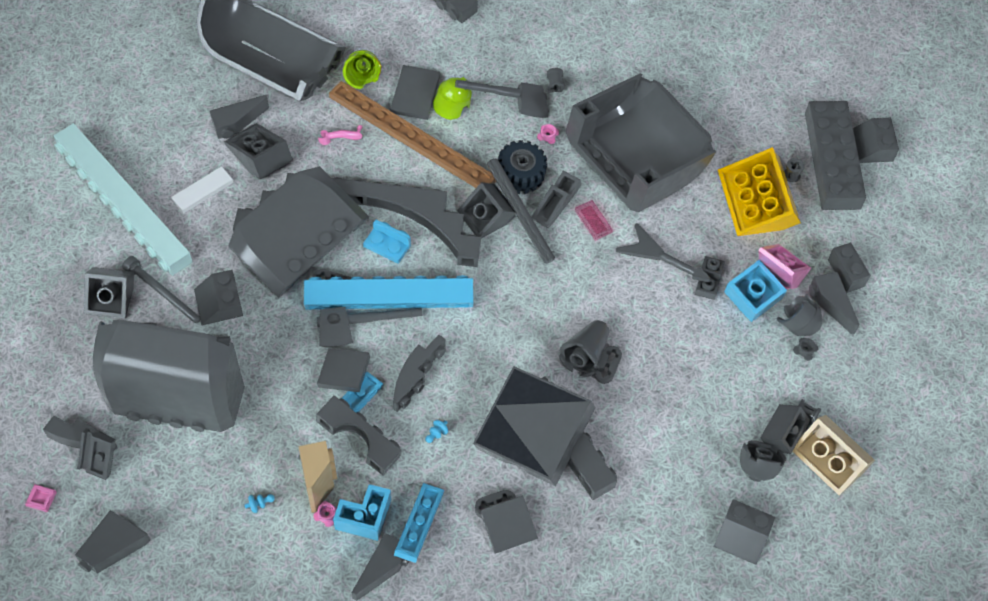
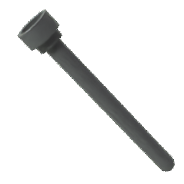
[122,256,200,323]

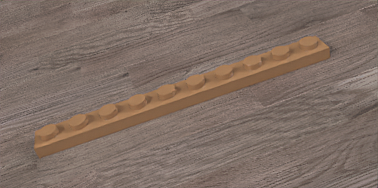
[329,81,497,188]

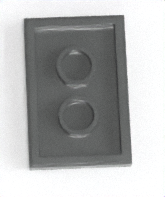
[390,65,440,120]

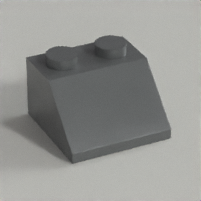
[853,117,899,163]
[457,182,516,239]
[84,267,134,318]
[194,269,243,326]
[714,499,776,565]

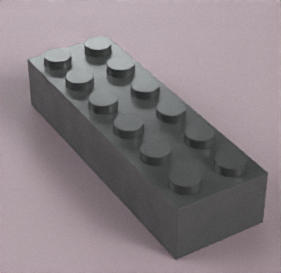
[805,101,866,210]

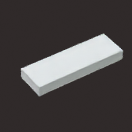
[171,166,234,214]

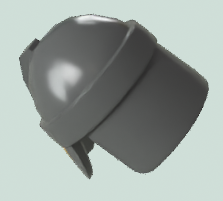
[776,294,823,336]

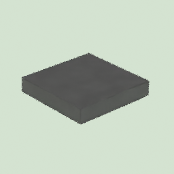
[317,348,370,392]
[480,495,538,554]

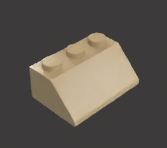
[793,415,875,496]
[298,441,337,513]

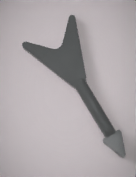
[616,223,710,282]

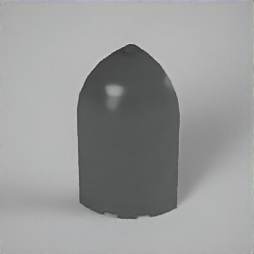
[196,0,346,101]

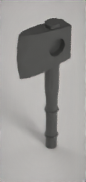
[455,80,548,118]
[317,307,422,347]

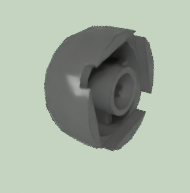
[740,440,786,482]

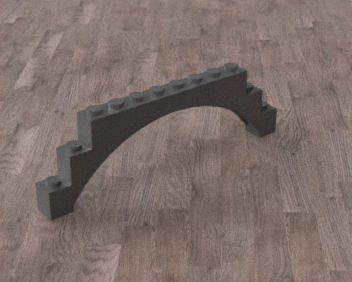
[233,173,481,267]

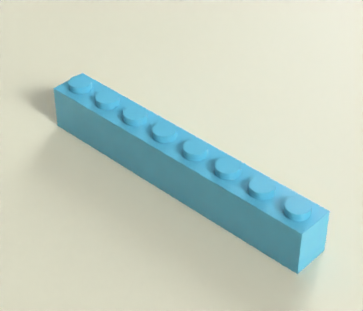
[304,275,473,310]

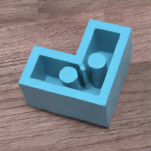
[333,484,392,541]

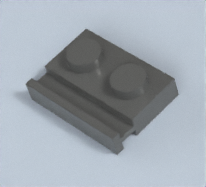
[77,428,116,480]

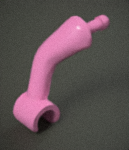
[318,125,362,145]

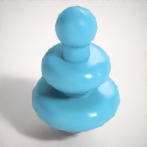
[425,420,448,443]
[244,494,275,513]

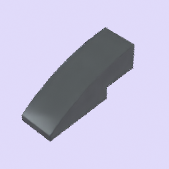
[532,170,582,228]
[43,416,117,450]

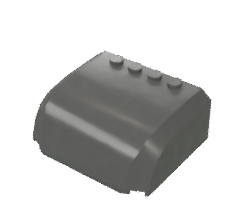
[565,73,716,212]
[93,320,245,432]

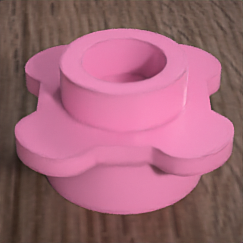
[537,124,559,144]
[313,501,337,527]

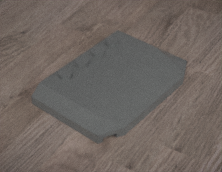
[228,166,369,298]

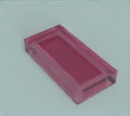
[575,200,613,241]

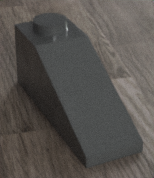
[210,95,269,139]
[809,272,860,334]
[351,533,409,601]

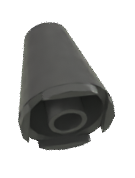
[559,320,610,377]

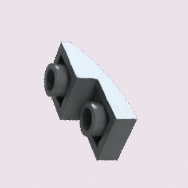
[695,256,725,300]

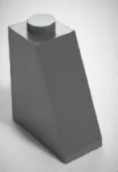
[75,510,150,574]

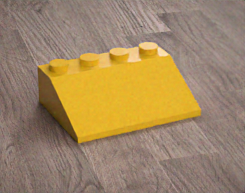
[718,147,801,236]

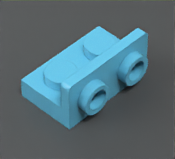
[363,220,411,264]

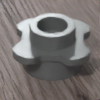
[793,338,818,361]

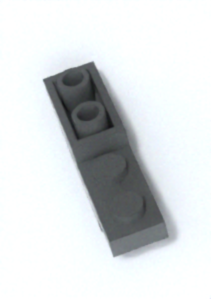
[393,335,446,412]

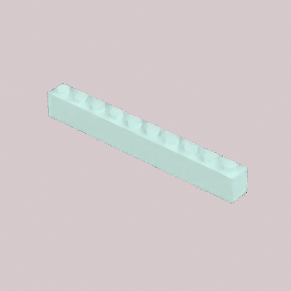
[53,123,192,276]

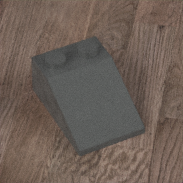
[224,123,293,179]

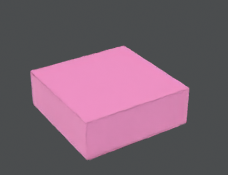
[25,484,57,512]

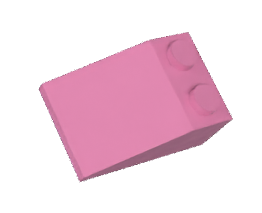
[759,244,811,289]

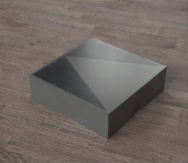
[473,366,595,487]

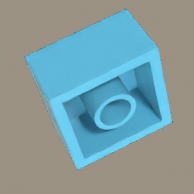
[724,260,787,322]

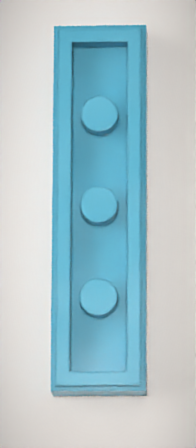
[394,483,444,563]

